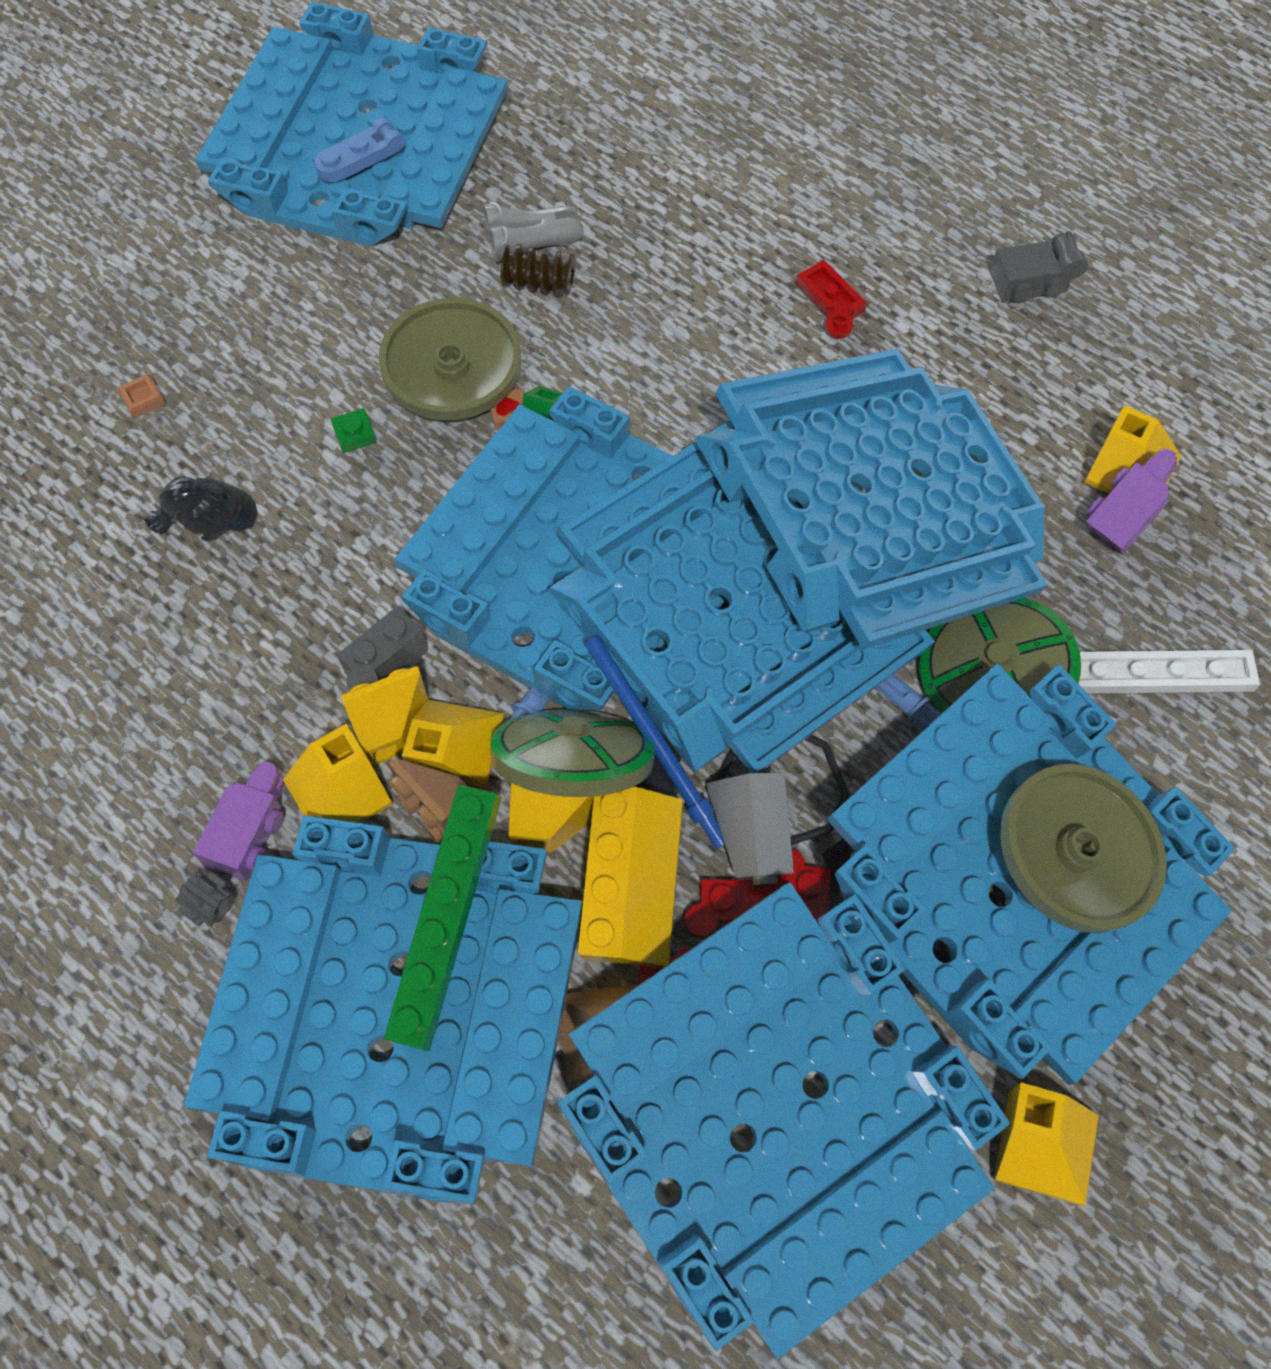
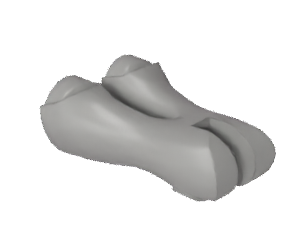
[483,202,584,263]

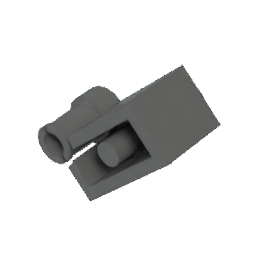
[990,231,1089,303]
[337,606,428,691]

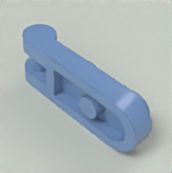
[315,117,405,182]

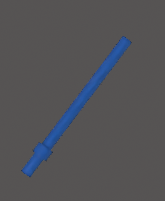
[584,635,725,849]

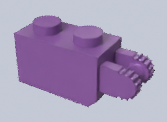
[1086,448,1177,554]
[193,761,285,881]

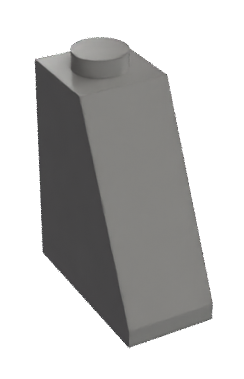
[707,772,794,885]

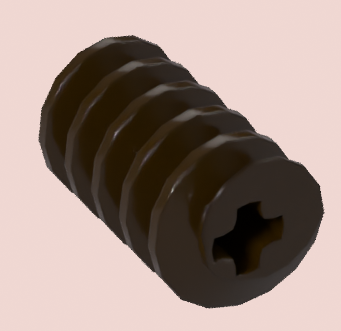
[500,244,576,297]

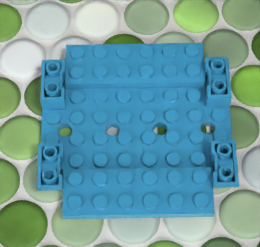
[195,1,508,246]
[695,349,1048,650]
[394,386,728,710]
[549,420,935,773]
[827,663,1236,1085]
[184,816,583,1205]
[557,883,1010,1360]

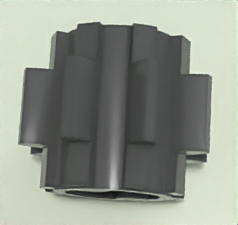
[176,871,234,926]

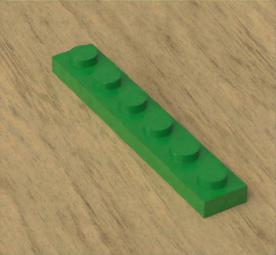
[384,785,502,1051]

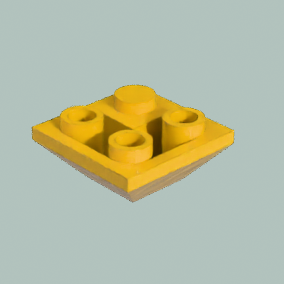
[1084,405,1181,494]
[340,666,429,767]
[402,700,505,788]
[283,724,393,823]
[509,783,594,852]
[993,1082,1099,1206]

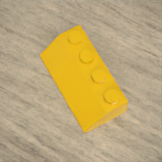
[578,787,683,967]

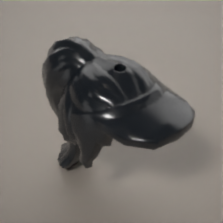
[143,476,257,542]

